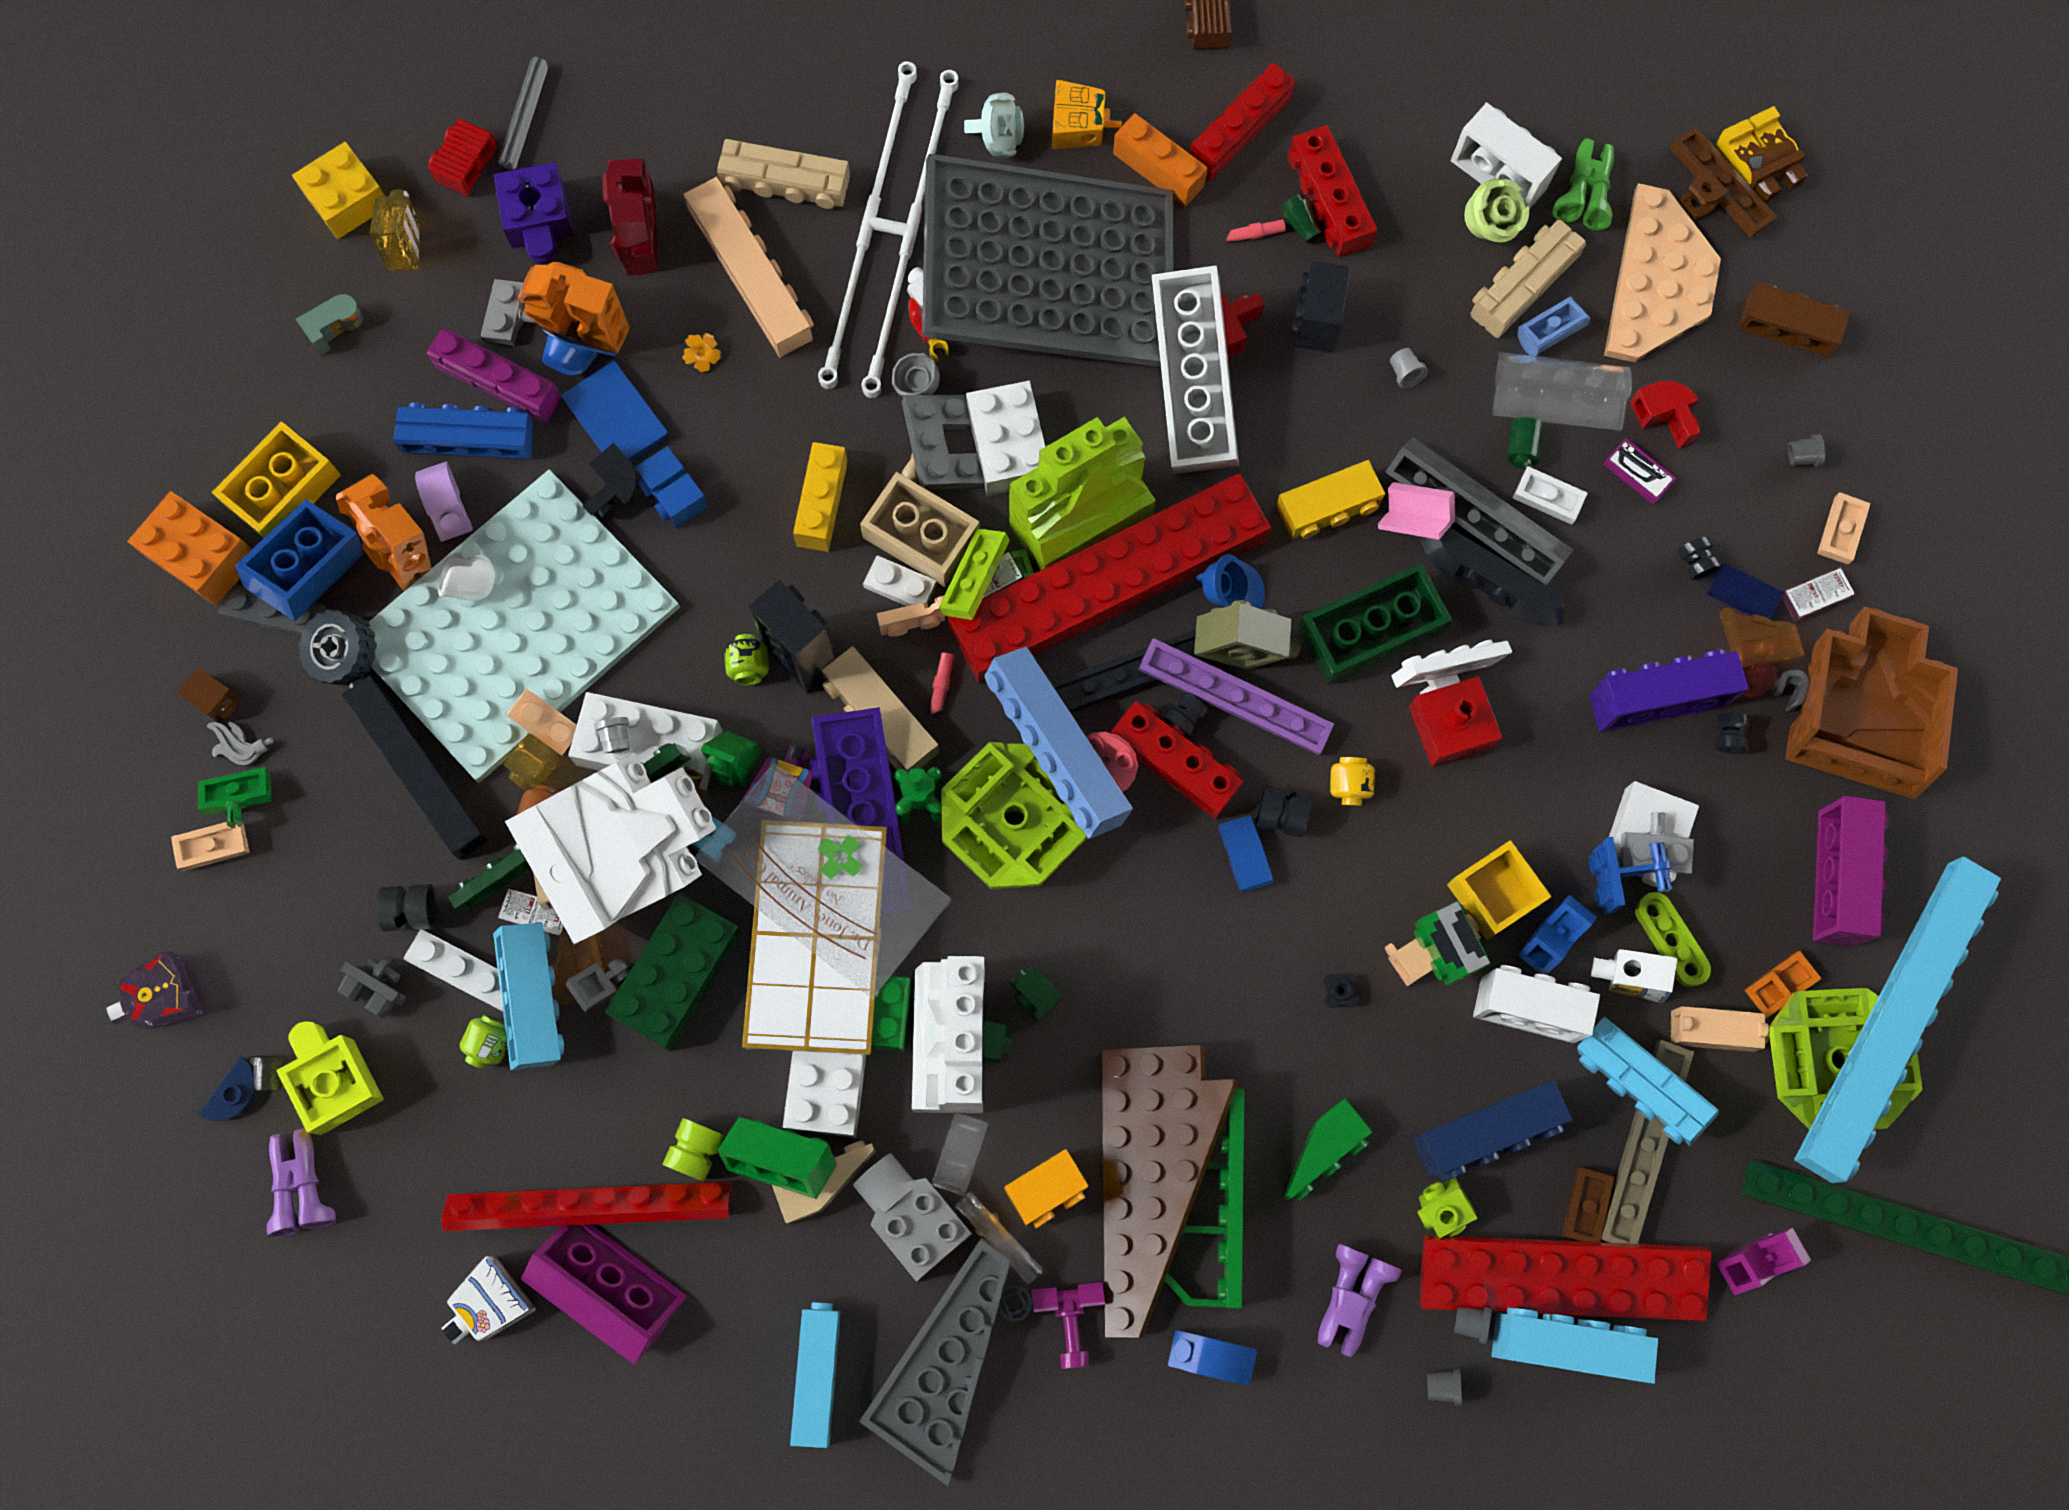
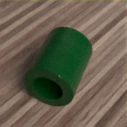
[1507,417,1544,469]

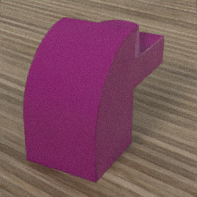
[1716,1228,1811,1295]

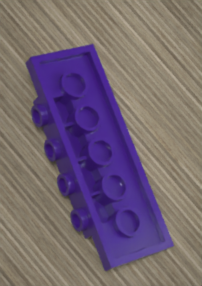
[810,707,912,915]

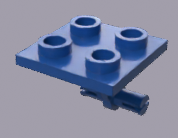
[1589,837,1673,917]

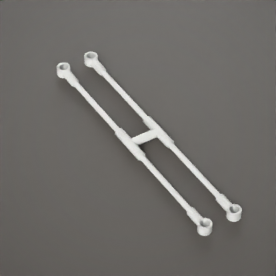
[818,61,959,398]

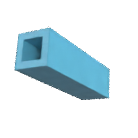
[790,1302,841,1448]

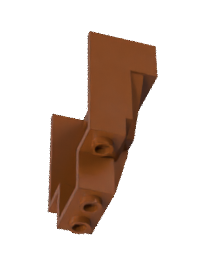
[1785,606,1958,799]

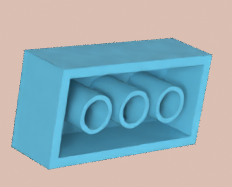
[1491,1308,1658,1384]

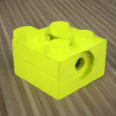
[276,1021,384,1135]

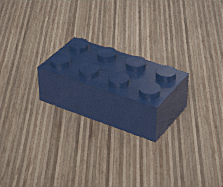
[1411,1080,1572,1181]

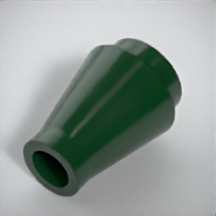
[1281,193,1322,243]

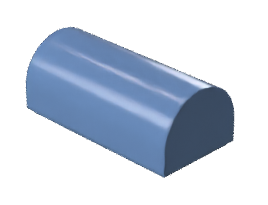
[1518,296,1590,356]

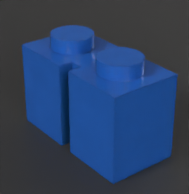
[635,446,708,529]

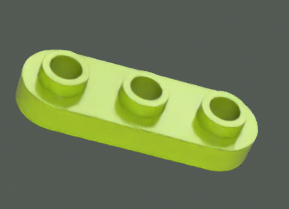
[1635,892,1711,987]

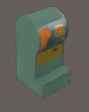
[296,294,364,355]

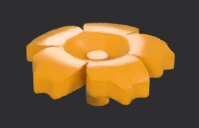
[682,333,721,373]

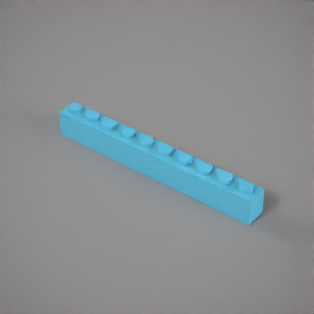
[1794,856,2001,1183]

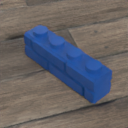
[393,403,535,459]

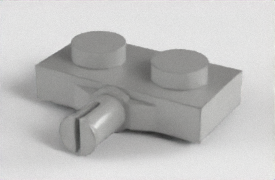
[480,279,536,346]
[1619,812,1694,874]

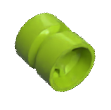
[662,1118,725,1182]

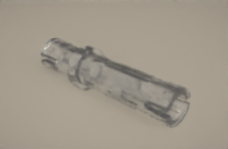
[955,1191,1044,1285]

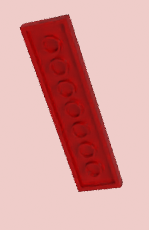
[1419,1235,1711,1321]

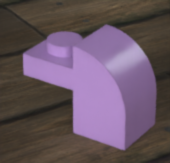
[415,461,473,542]

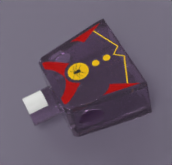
[107,950,203,1030]

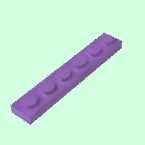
[1138,638,1334,755]

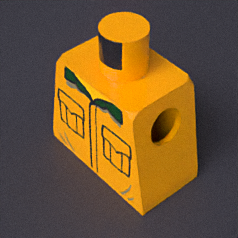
[1052,80,1123,149]

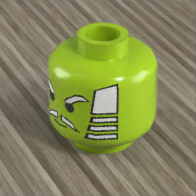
[459,1014,508,1069]

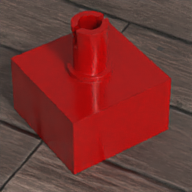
[1409,676,1503,767]

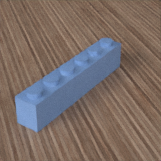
[984,647,1133,839]

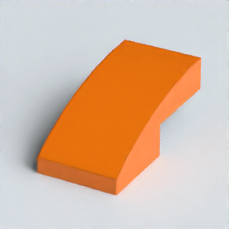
[1744,951,1821,1018]

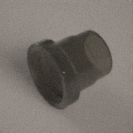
[250,1056,288,1090]

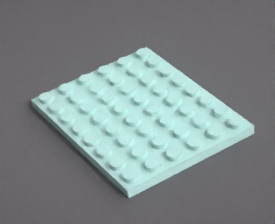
[368,470,680,783]

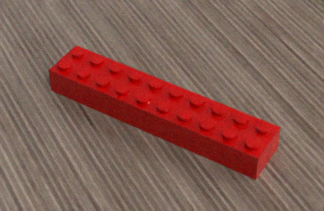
[948,473,1271,684]

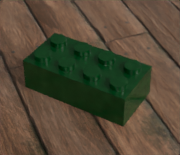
[1298,563,1452,685]
[605,893,743,1052]

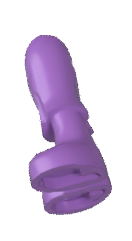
[267,1128,337,1237]
[1318,1244,1402,1358]

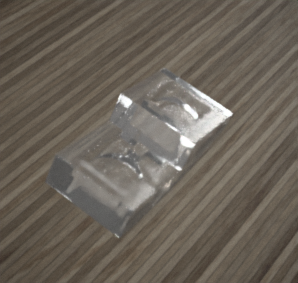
[932,1112,988,1196]

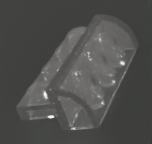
[1492,352,1632,431]

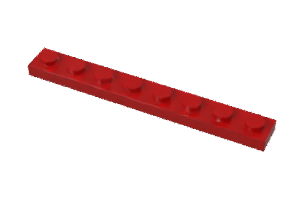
[441,1182,732,1231]

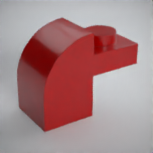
[1221,293,1265,357]
[1630,381,1701,449]

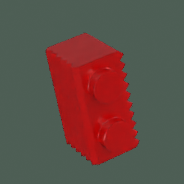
[428,118,498,197]

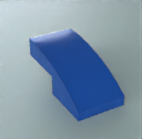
[1218,815,1273,893]

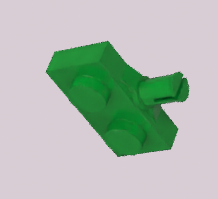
[198,767,271,828]

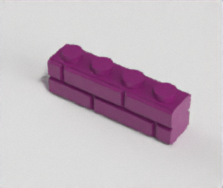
[427,327,562,423]

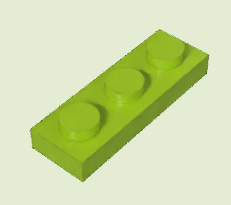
[939,528,1010,620]

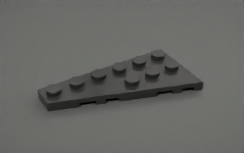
[859,1238,1012,1486]

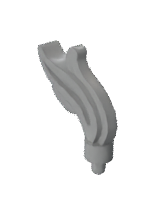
[207,722,274,767]

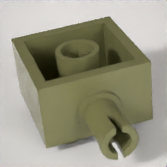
[1194,600,1301,670]

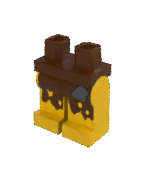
[1714,106,1808,203]

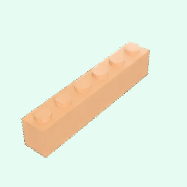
[683,177,814,358]

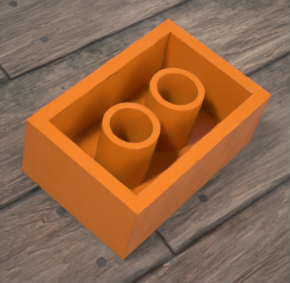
[127,491,252,606]

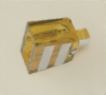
[370,189,420,271]

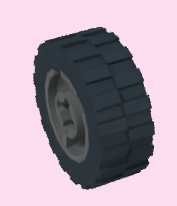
[299,610,377,686]

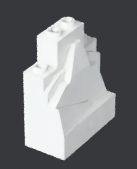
[505,753,717,944]
[912,956,985,1113]

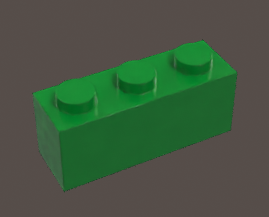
[717,1117,837,1199]

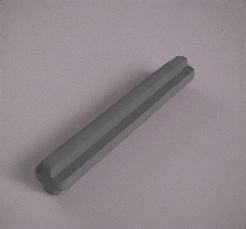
[498,57,548,171]

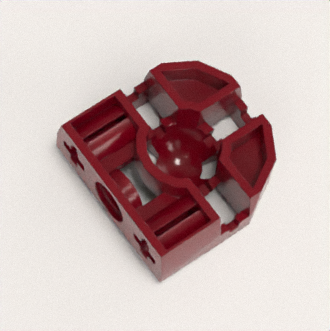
[602,158,659,276]

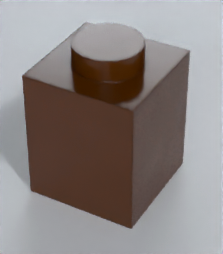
[176,667,241,723]

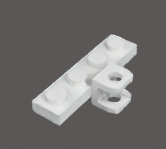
[1391,640,1512,694]

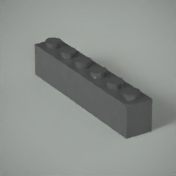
[1385,437,1573,586]

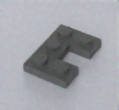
[901,395,984,490]

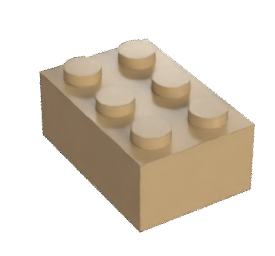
[860,472,980,587]

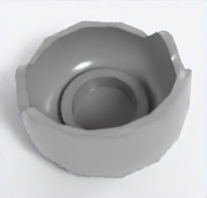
[892,353,940,398]

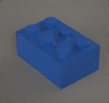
[235,499,364,621]

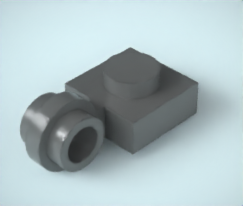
[565,957,633,1012]

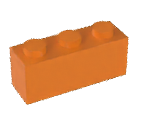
[1113,113,1208,208]

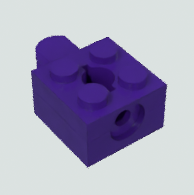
[493,162,574,265]

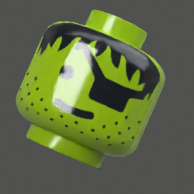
[724,634,769,686]

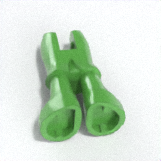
[1552,138,1615,231]

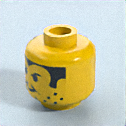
[1330,757,1375,806]

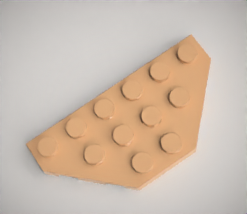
[1604,183,1721,363]

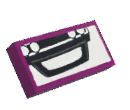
[1603,438,1676,505]

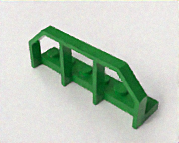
[1164,1088,1244,1308]

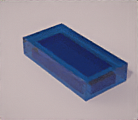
[1706,563,1783,623]

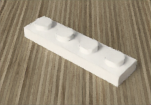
[403,929,503,1011]

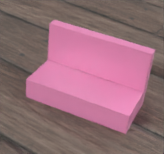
[1378,482,1455,540]

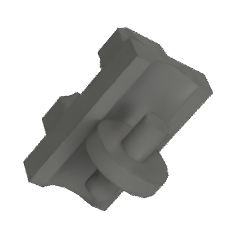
[337,956,408,1018]

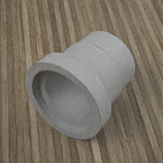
[1390,348,1428,389]
[594,717,630,754]

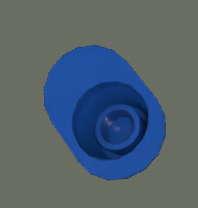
[542,327,617,375]
[1197,554,1265,609]

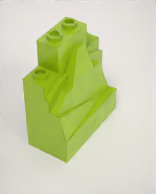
[1009,416,1156,571]

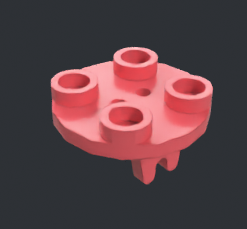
[1086,732,1138,792]

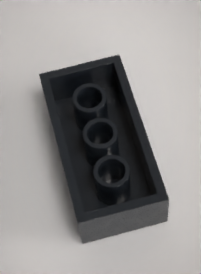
[748,579,836,694]

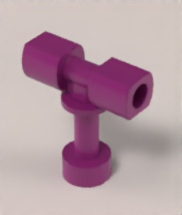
[1031,1282,1105,1369]

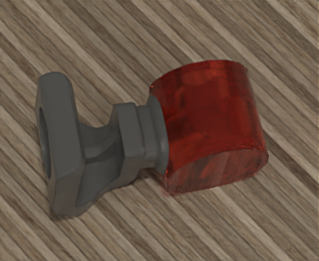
[1743,663,1809,713]

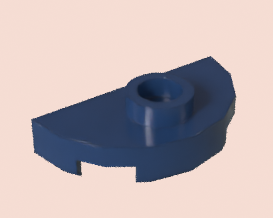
[198,1056,258,1121]

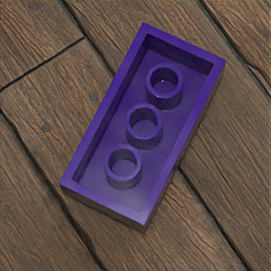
[1589,649,1749,733]

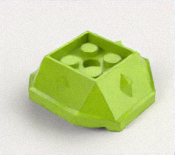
[941,742,1088,889]
[1769,988,1923,1130]

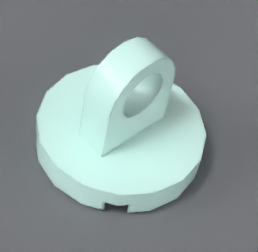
[964,92,1024,158]

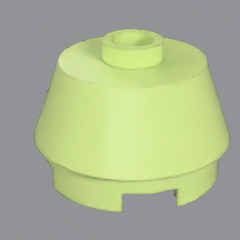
[1464,179,1529,242]

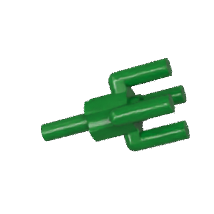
[894,767,943,824]

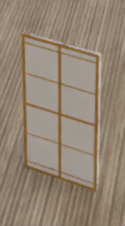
[742,820,887,1056]

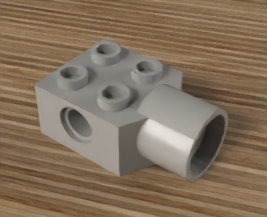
[853,1153,972,1282]

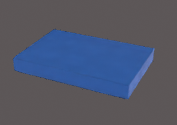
[561,361,670,462]

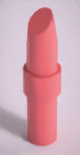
[1226,219,1285,242]
[930,653,954,715]

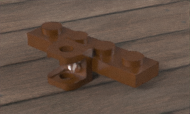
[1669,126,1777,238]

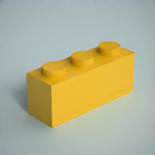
[793,442,848,552]
[1276,460,1385,540]

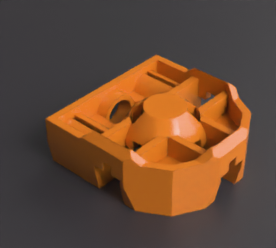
[518,262,630,354]
[336,474,432,591]

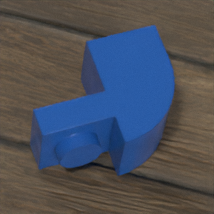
[1518,895,1597,975]
[1168,1330,1257,1386]

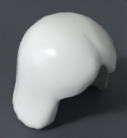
[438,554,495,601]

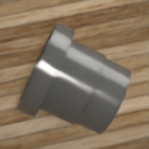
[1788,434,1825,467]
[1454,1306,1492,1344]
[1427,1368,1462,1406]

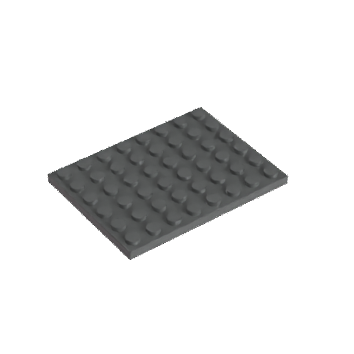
[922,153,1174,367]

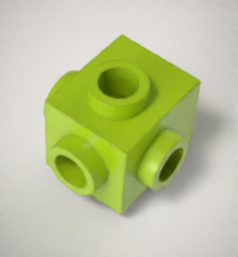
[1417,1177,1477,1238]

